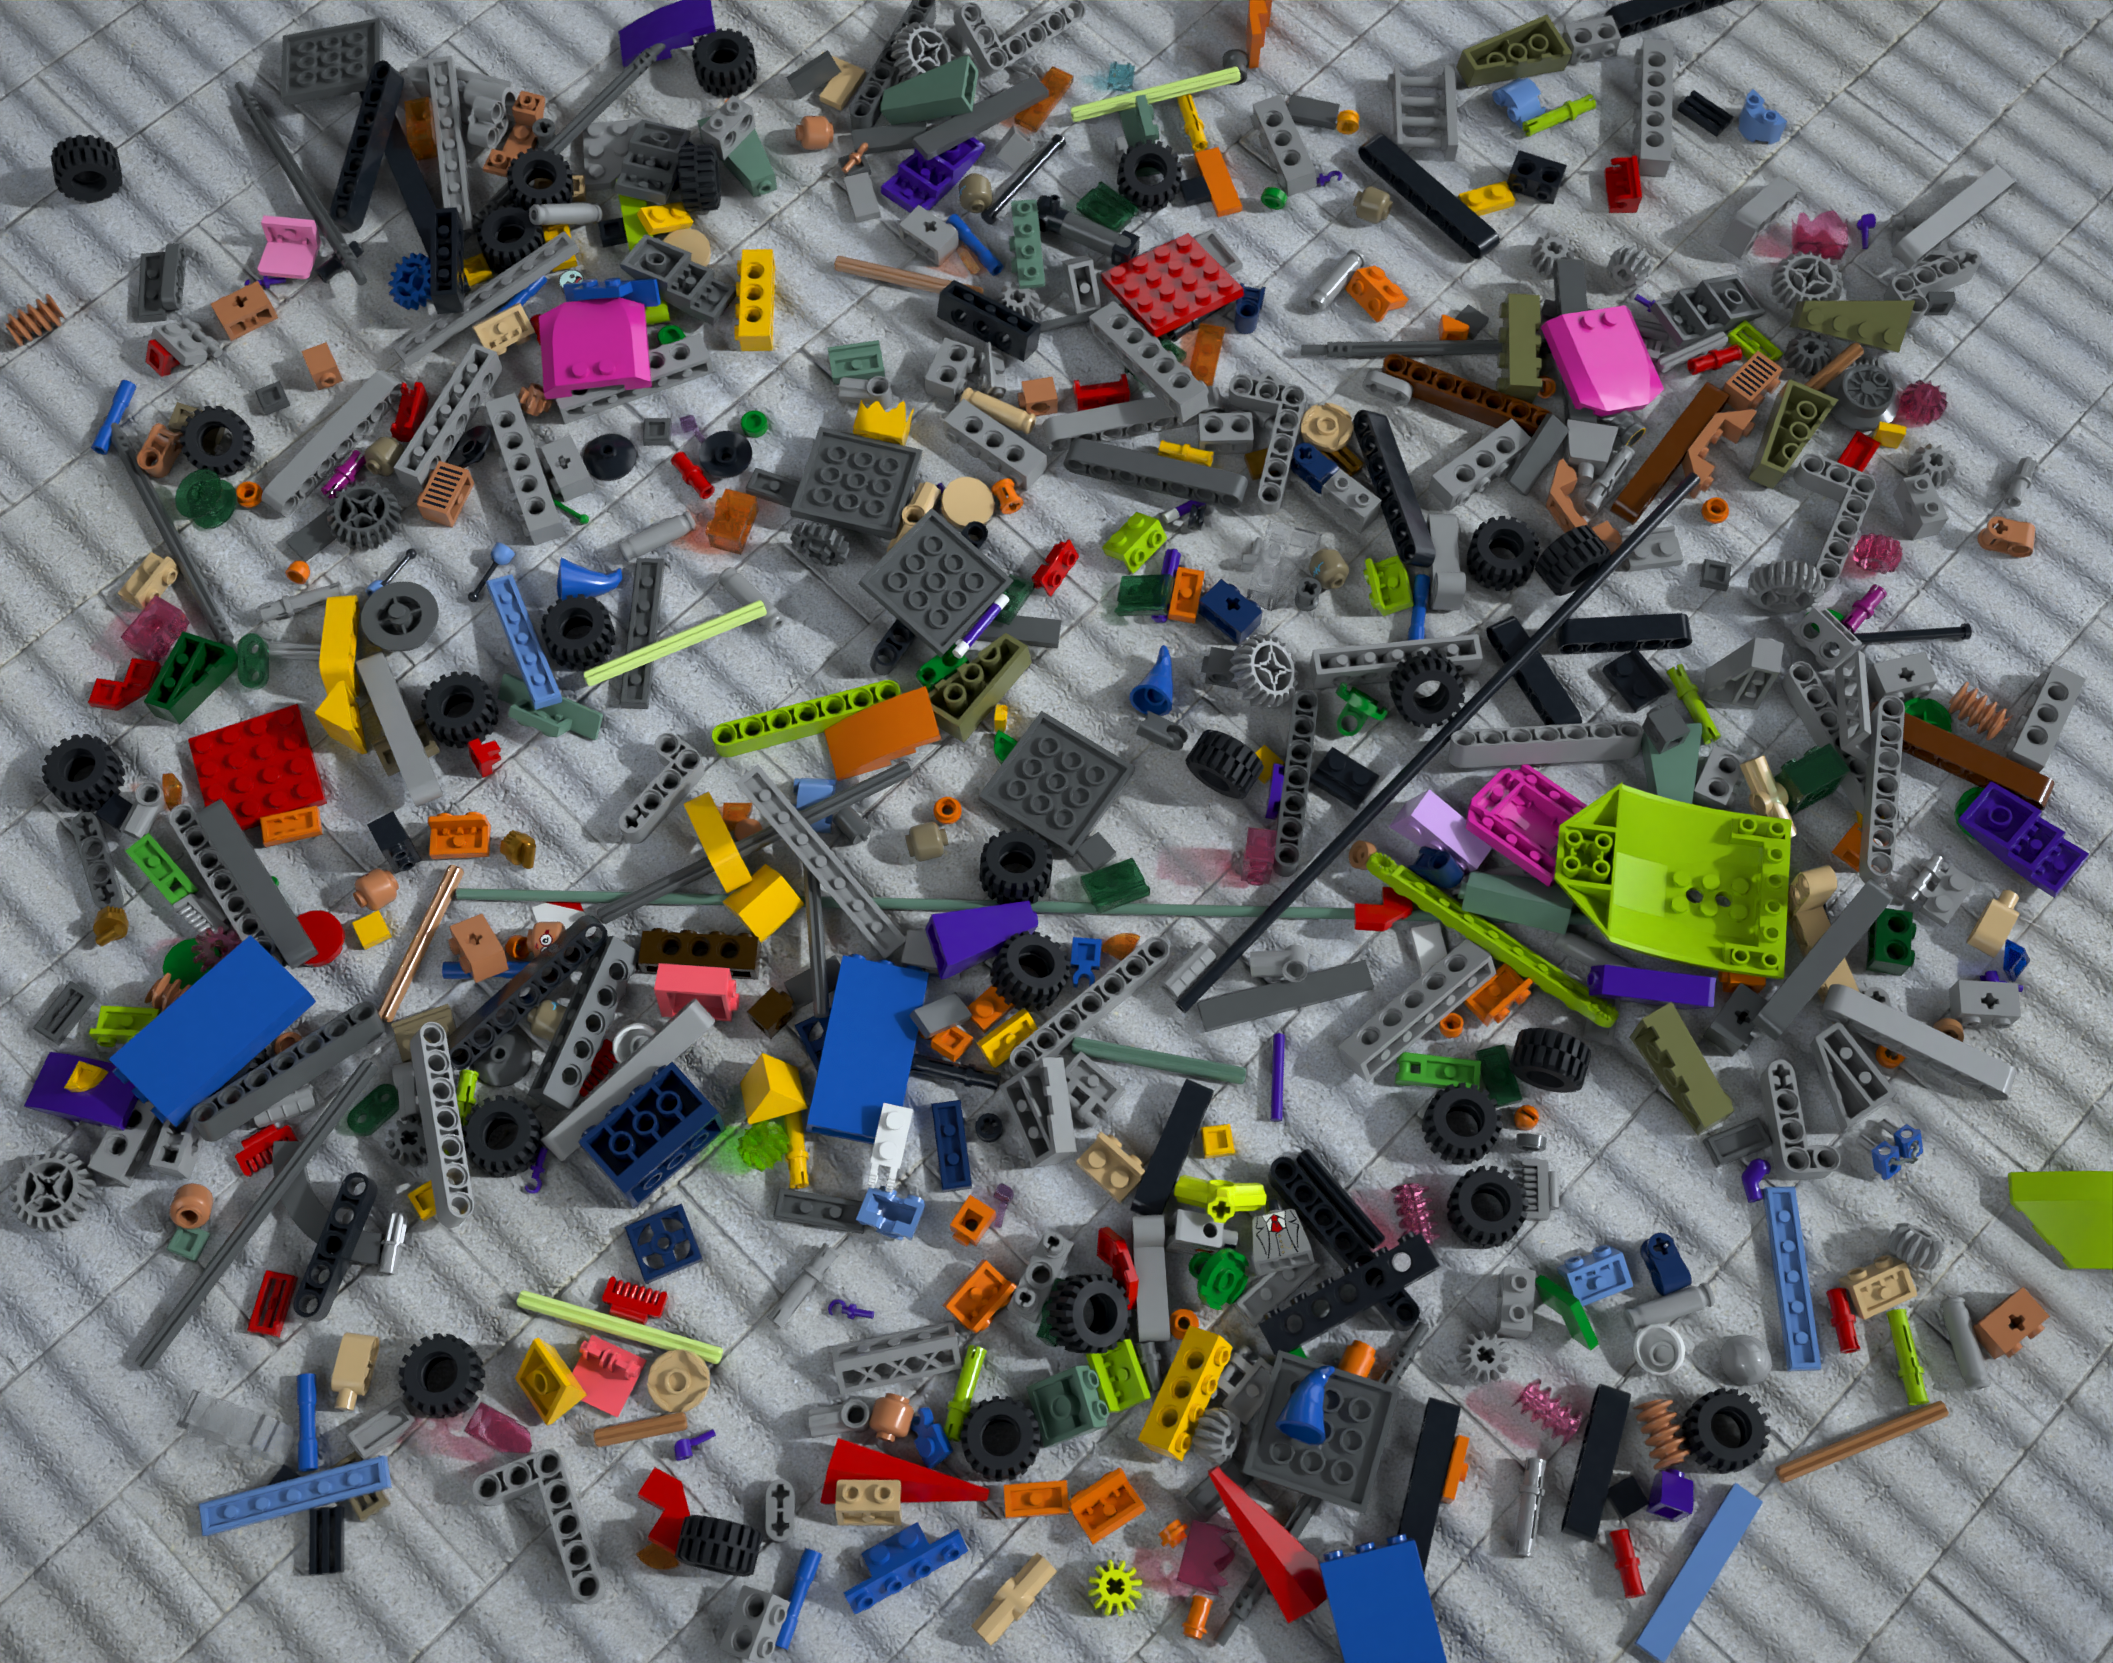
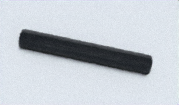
[1296,1149,1385,1249]

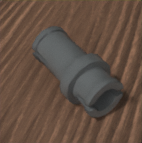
[1135,1342,1164,1393]

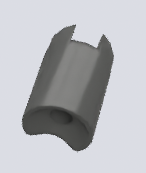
[1136,711,1188,751]

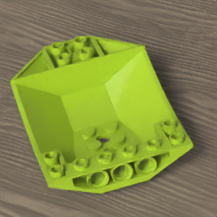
[1554,782,1792,980]

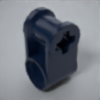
[1234,283,1266,334]
[1290,443,1340,494]
[1407,846,1464,889]
[1640,1232,1692,1296]

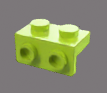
[1102,512,1167,573]
[1363,555,1415,616]
[88,1006,162,1047]
[1086,1339,1151,1413]

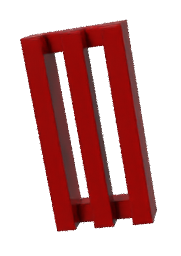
[247,1270,298,1338]

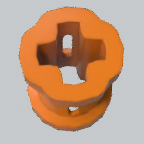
[991,478,1024,514]

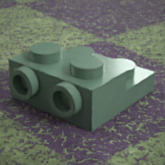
[1026,1365,1109,1448]

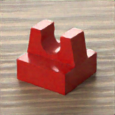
[145,339,181,377]
[468,738,501,778]

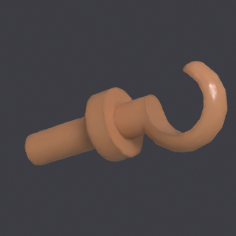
[842,143,868,173]

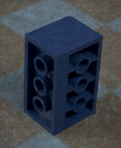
[578,1062,726,1209]

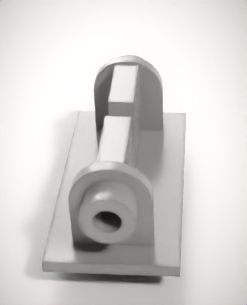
[977,342,1006,399]

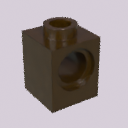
[747,987,795,1040]

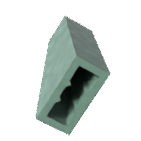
[880,55,979,125]
[697,116,778,197]
[1641,723,1702,804]
[1458,872,1573,935]

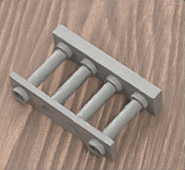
[1388,63,1458,161]

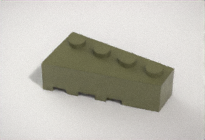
[1456,14,1572,87]
[1496,293,1542,404]
[1789,300,1915,353]
[1748,379,1838,489]
[928,633,1032,743]
[1629,1002,1734,1136]

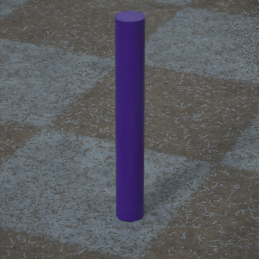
[1270,1033,1285,1122]

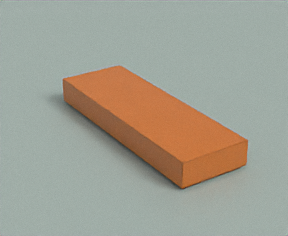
[1194,147,1242,217]

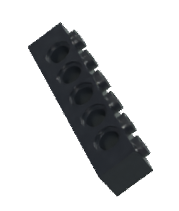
[1258,1231,1441,1357]

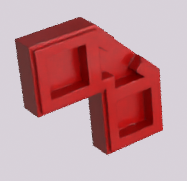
[88,658,162,711]
[1354,887,1413,932]
[1096,1227,1139,1310]
[638,1467,690,1554]

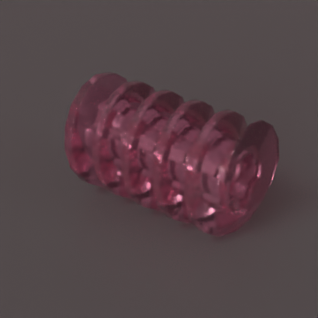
[1391,1183,1441,1246]
[1511,1378,1583,1447]

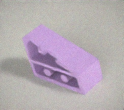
[1389,789,1492,875]

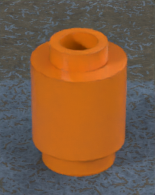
[1337,1340,1376,1378]

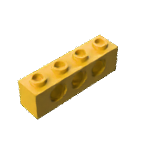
[734,249,776,351]
[1138,1325,1233,1462]

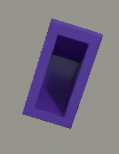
[1646,1468,1693,1522]

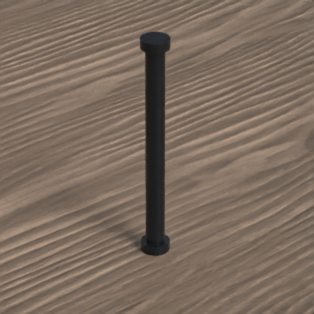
[981,134,1066,225]
[1836,623,1972,648]

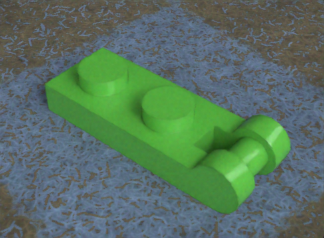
[125,833,199,906]
[1395,1052,1481,1091]

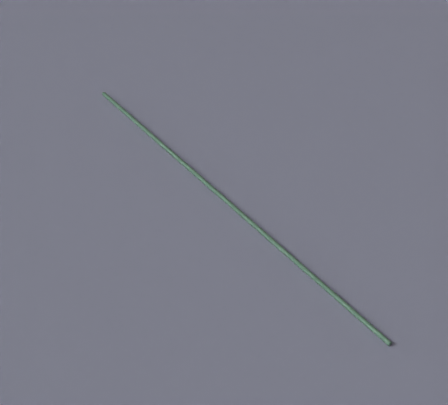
[456,888,1594,925]

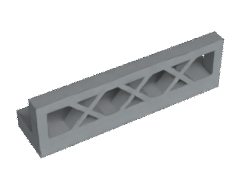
[1835,650,1871,761]
[832,1321,962,1395]

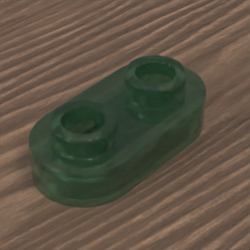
[237,633,269,690]
[347,1084,399,1136]

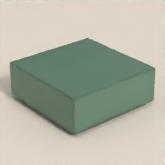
[166,1226,211,1262]

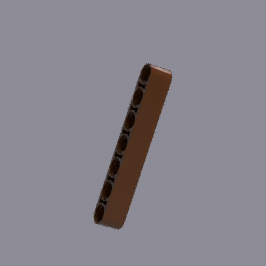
[1381,354,1555,438]
[1610,382,1730,525]
[1869,701,2055,811]

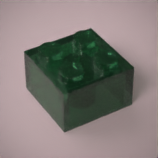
[1774,743,1850,817]

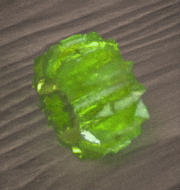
[737,1120,790,1172]

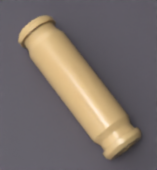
[960,387,1036,434]

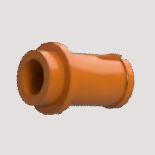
[1181,1595,1213,1640]

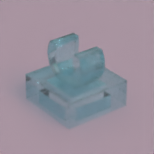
[1108,61,1135,92]

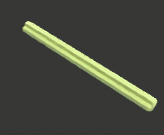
[1070,66,1240,122]
[583,600,767,686]
[517,1290,723,1364]

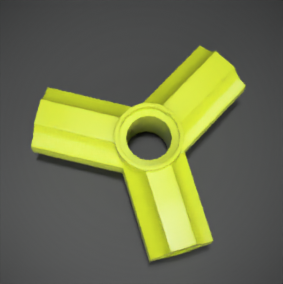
[1174,1175,1267,1223]

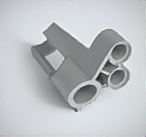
[408,59,518,149]

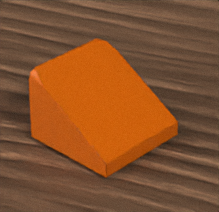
[1438,314,1470,340]

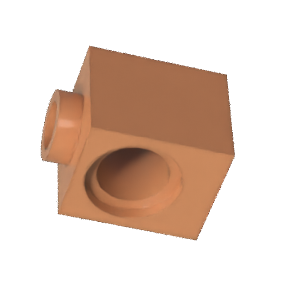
[301,342,343,390]
[1017,376,1058,416]

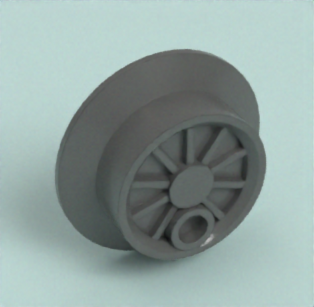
[1825,364,1900,432]
[361,582,439,651]

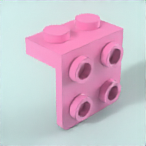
[257,216,322,279]

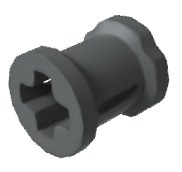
[532,118,556,147]
[1294,577,1321,612]

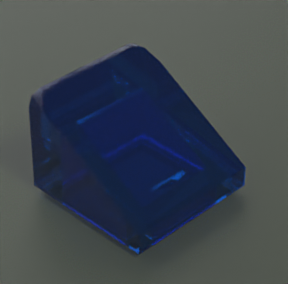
[2003,939,2030,983]

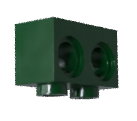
[1866,908,1916,976]

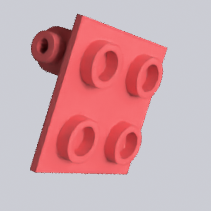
[572,1335,647,1418]

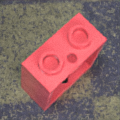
[654,963,739,1022]

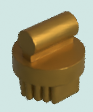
[500,830,536,869]
[93,906,129,947]

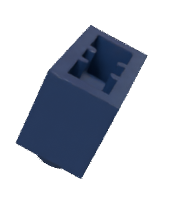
[1198,579,1263,645]

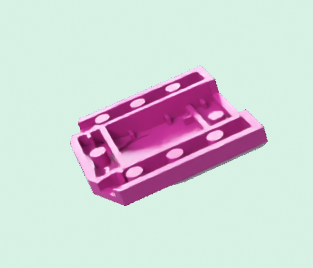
[539,298,652,399]
[1541,305,1664,416]
[1465,764,1588,887]

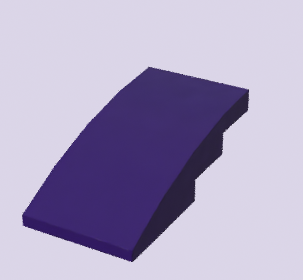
[618,0,716,67]
[880,137,986,213]
[1958,781,2089,898]
[24,1052,138,1131]

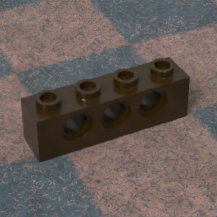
[638,928,762,980]

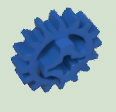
[388,253,432,310]

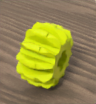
[1088,1560,1142,1617]

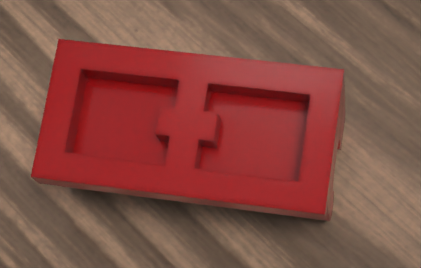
[1604,156,1642,213]
[1073,373,1130,412]
[390,382,429,443]

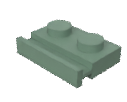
[827,340,885,385]

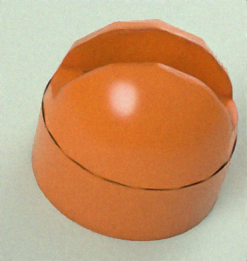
[1537,376,1556,398]
[285,561,310,584]
[505,935,530,960]
[1439,1013,1464,1039]
[1514,1105,1539,1131]

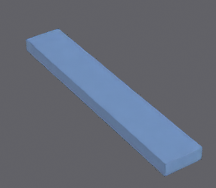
[486,574,562,710]
[1762,1186,1822,1371]
[199,1455,392,1536]
[1634,1483,1763,1663]

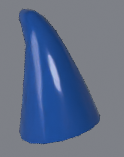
[557,557,622,601]
[1129,645,1173,716]
[1275,1366,1335,1445]

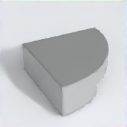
[1114,136,1128,164]

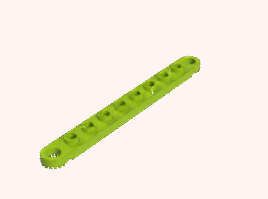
[1366,852,1619,1028]

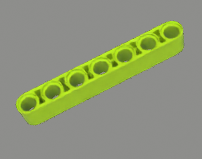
[615,178,671,326]
[712,680,901,758]

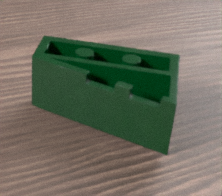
[144,631,243,725]

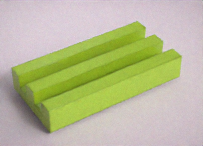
[1727,320,1784,363]

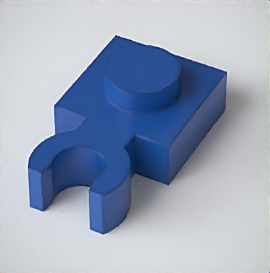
[1070,937,1102,988]
[910,1407,953,1469]

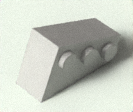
[1702,637,1784,710]
[1810,1021,1897,1133]
[1000,1057,1077,1167]

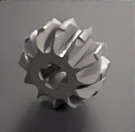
[1530,233,1575,278]
[1607,244,1654,290]
[997,282,1040,320]
[1908,443,1956,489]
[1888,1223,1945,1270]
[1456,1330,1511,1385]
[1193,1407,1242,1464]

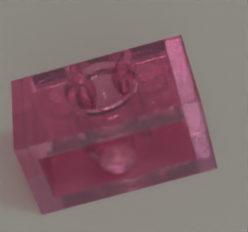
[121,595,190,662]
[1241,827,1277,886]

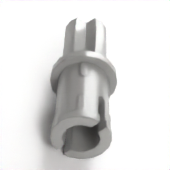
[2004,456,2036,507]
[377,1212,408,1275]

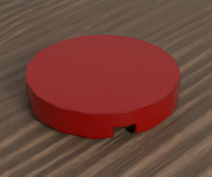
[297,910,345,967]

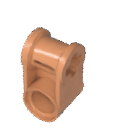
[137,423,183,478]
[1977,516,2035,558]

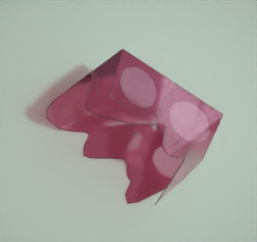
[1792,210,1849,260]
[464,1402,532,1461]
[1176,1520,1239,1598]

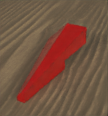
[820,1438,990,1505]
[1208,1466,1327,1624]

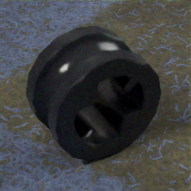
[1188,504,1206,531]
[975,1113,1003,1143]

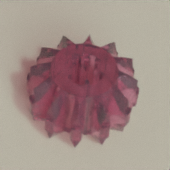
[1900,379,1948,425]
[1853,533,1903,574]
[191,926,242,973]

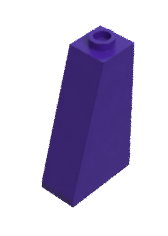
[925,901,1038,980]
[1587,965,1716,1010]

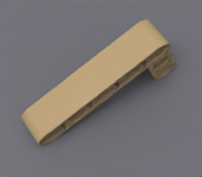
[1787,865,1859,1024]

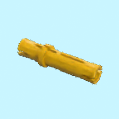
[1176,94,1208,152]
[784,1111,809,1189]

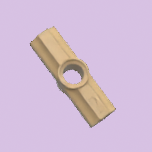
[887,482,941,551]
[1740,755,1798,837]
[971,1552,1057,1646]

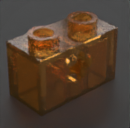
[404,97,438,161]
[705,488,759,555]

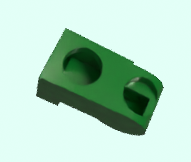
[916,644,969,693]

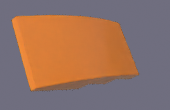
[1246,0,1272,69]
[824,686,941,781]

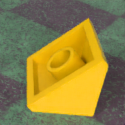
[315,680,367,755]
[723,864,804,944]
[740,1053,807,1125]
[515,1337,587,1426]

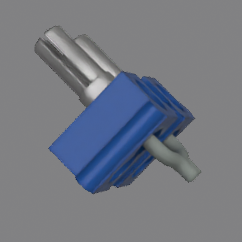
[1857,1118,1923,1180]

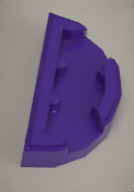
[1265,763,1284,820]

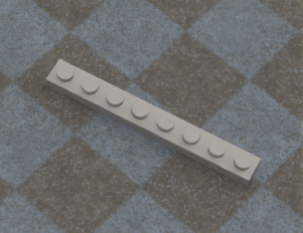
[427,55,475,234]
[393,231,580,367]
[735,764,906,959]

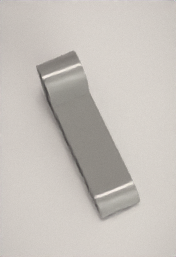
[1719,176,1801,260]
[1884,248,1982,328]
[1427,514,1466,610]
[618,733,705,844]
[1760,1060,1840,1181]
[1131,1215,1170,1343]

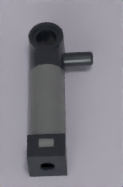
[1037,194,1140,266]

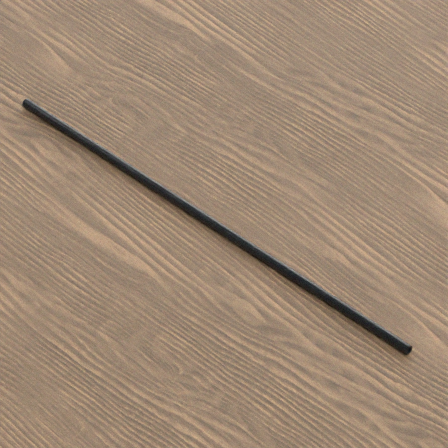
[1175,472,1701,1013]

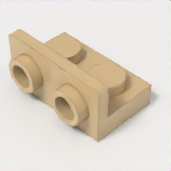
[472,303,535,356]
[117,552,180,613]
[1076,1132,1145,1204]
[1838,1255,1918,1320]
[835,1480,902,1526]

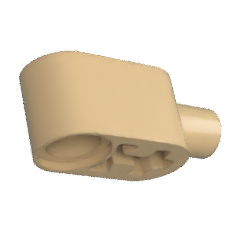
[1966,890,2019,958]
[331,1332,380,1411]

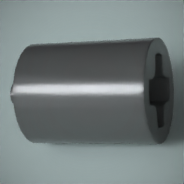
[833,806,871,845]

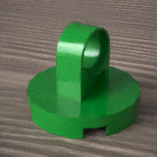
[1336,682,1389,736]
[1188,1248,1249,1310]

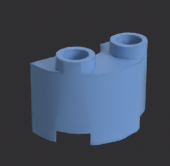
[1492,77,1546,129]
[1738,89,1787,145]
[792,777,837,833]
[856,1186,925,1241]

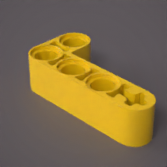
[319,595,360,697]
[683,791,753,893]

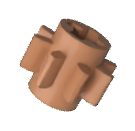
[517,383,553,416]

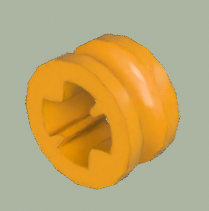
[1336,110,1359,134]

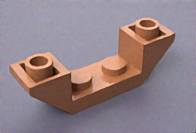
[483,90,545,178]
[1682,409,1757,499]
[1546,459,1622,555]

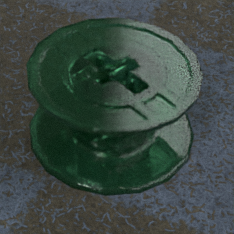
[175,469,238,529]

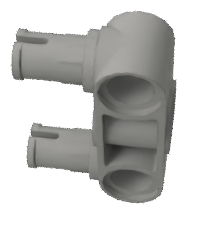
[1007,1230,1075,1324]

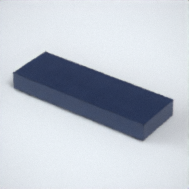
[931,1100,972,1193]

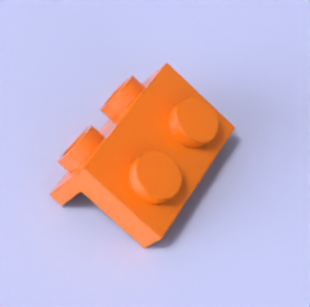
[1345,265,1409,322]
[427,812,491,859]
[1463,963,1533,1027]
[942,1259,1017,1333]
[1068,1467,1146,1545]

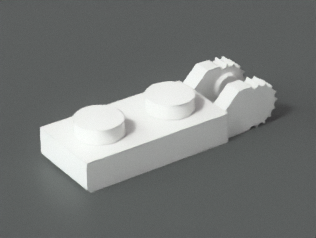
[867,1103,913,1192]

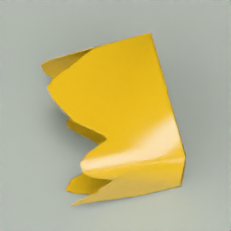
[853,400,914,446]

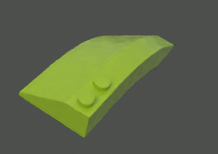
[2008,1171,2113,1270]

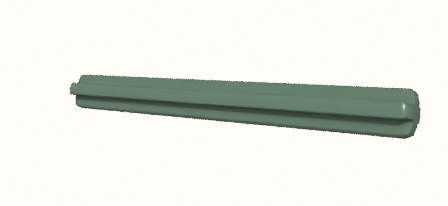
[1071,1037,1246,1084]

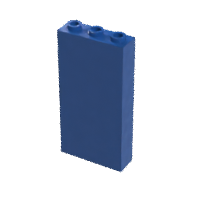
[109,935,316,1127]
[806,954,929,1145]
[1318,1534,1447,1663]

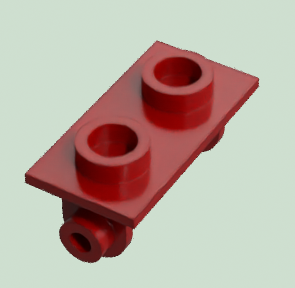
[1031,539,1079,597]

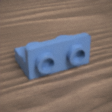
[1557,1245,1633,1307]

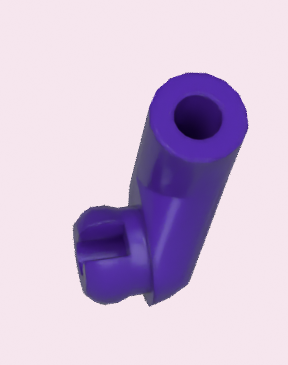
[1741,1158,1771,1203]

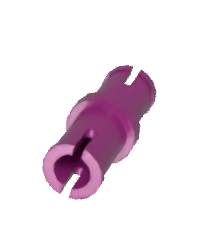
[321,450,366,499]
[1841,584,1887,634]

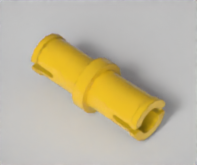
[1158,440,1214,467]

